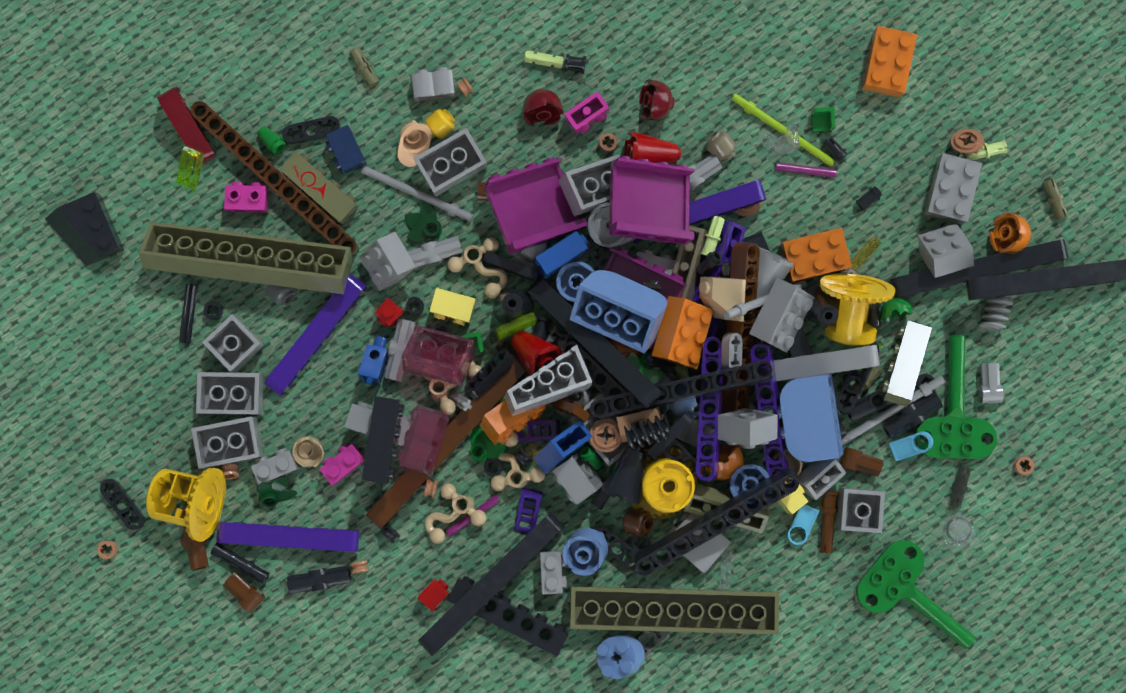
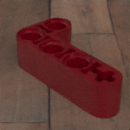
[157,86,217,166]

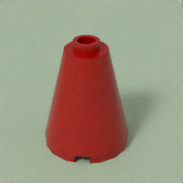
[624,132,681,165]
[511,330,564,376]

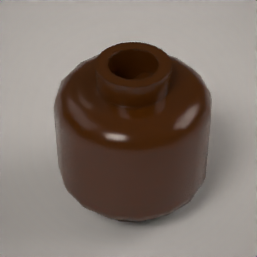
[622,508,654,537]

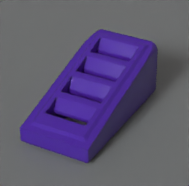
[518,419,561,442]
[514,488,543,533]

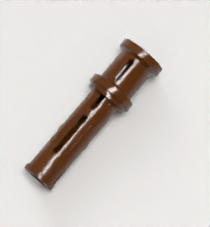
[819,491,839,554]

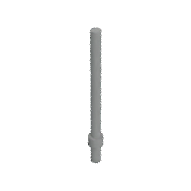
[361,165,474,222]
[723,280,807,319]
[841,376,945,446]

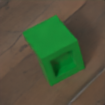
[811,107,836,133]
[460,332,485,357]

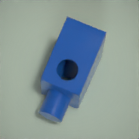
[358,336,388,387]

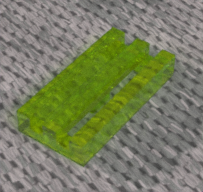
[176,146,204,190]
[496,313,537,340]

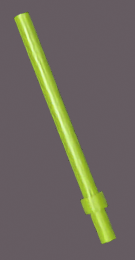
[731,93,835,167]

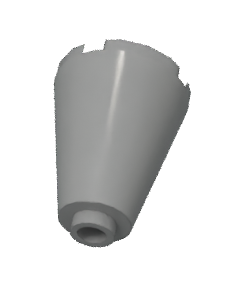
[757,247,794,298]

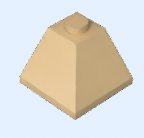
[699,277,746,321]

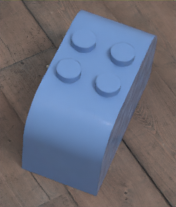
[569,270,667,353]
[778,373,843,462]

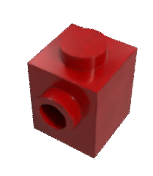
[374,298,405,328]
[417,578,450,611]

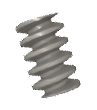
[979,295,1015,332]

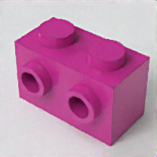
[564,91,609,135]
[224,182,269,213]
[319,443,365,486]

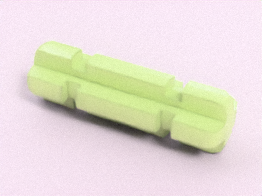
[524,51,564,68]

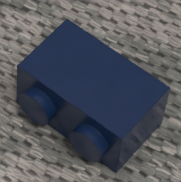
[325,125,367,174]

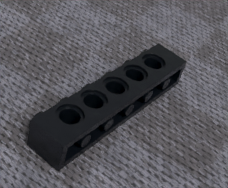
[447,575,569,657]

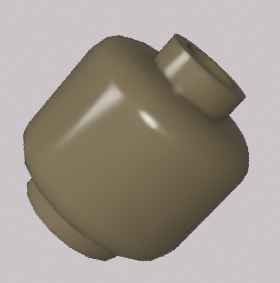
[706,131,736,161]

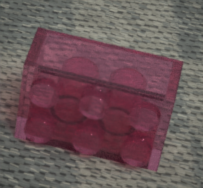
[402,325,475,386]
[398,405,449,477]

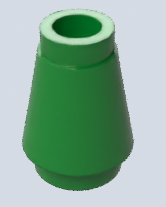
[257,126,286,155]

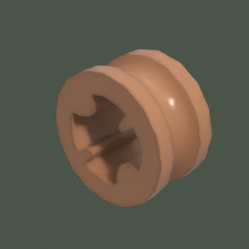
[456,77,474,98]
[599,133,617,152]
[1014,456,1034,475]
[221,464,240,479]
[424,479,438,498]
[97,540,118,559]
[349,560,369,574]

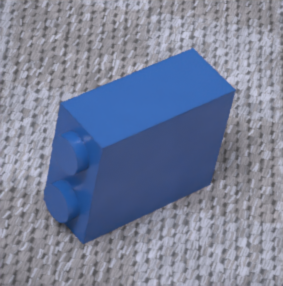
[534,231,588,280]
[534,420,593,475]

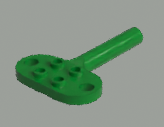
[915,336,997,459]
[856,540,976,649]

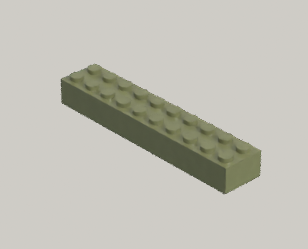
[139,222,353,294]
[570,586,779,635]

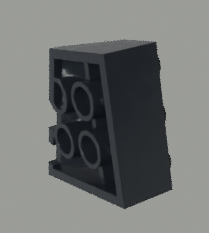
[45,192,124,266]

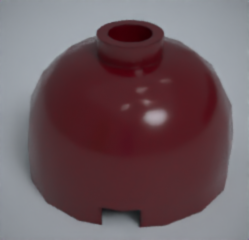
[639,79,675,120]
[523,89,564,126]

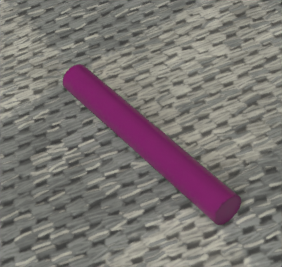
[776,163,837,178]
[446,495,500,537]

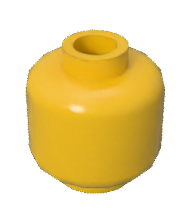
[425,109,455,139]

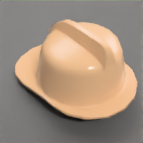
[398,120,432,167]

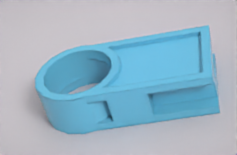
[889,431,933,461]
[787,504,819,545]

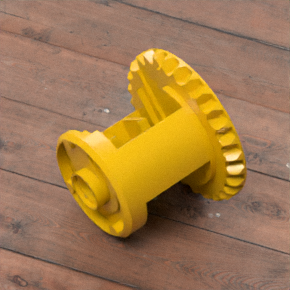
[820,273,895,346]
[631,446,697,519]
[146,467,226,542]

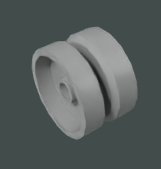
[588,202,636,248]

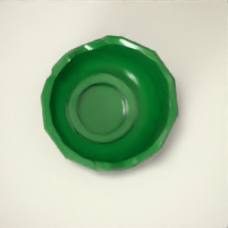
[880,298,913,322]

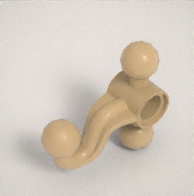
[447,237,508,299]
[422,358,482,415]
[491,432,545,491]
[425,483,486,544]

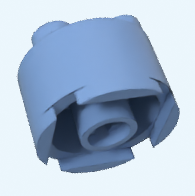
[556,261,594,304]
[563,528,608,576]
[597,634,645,679]

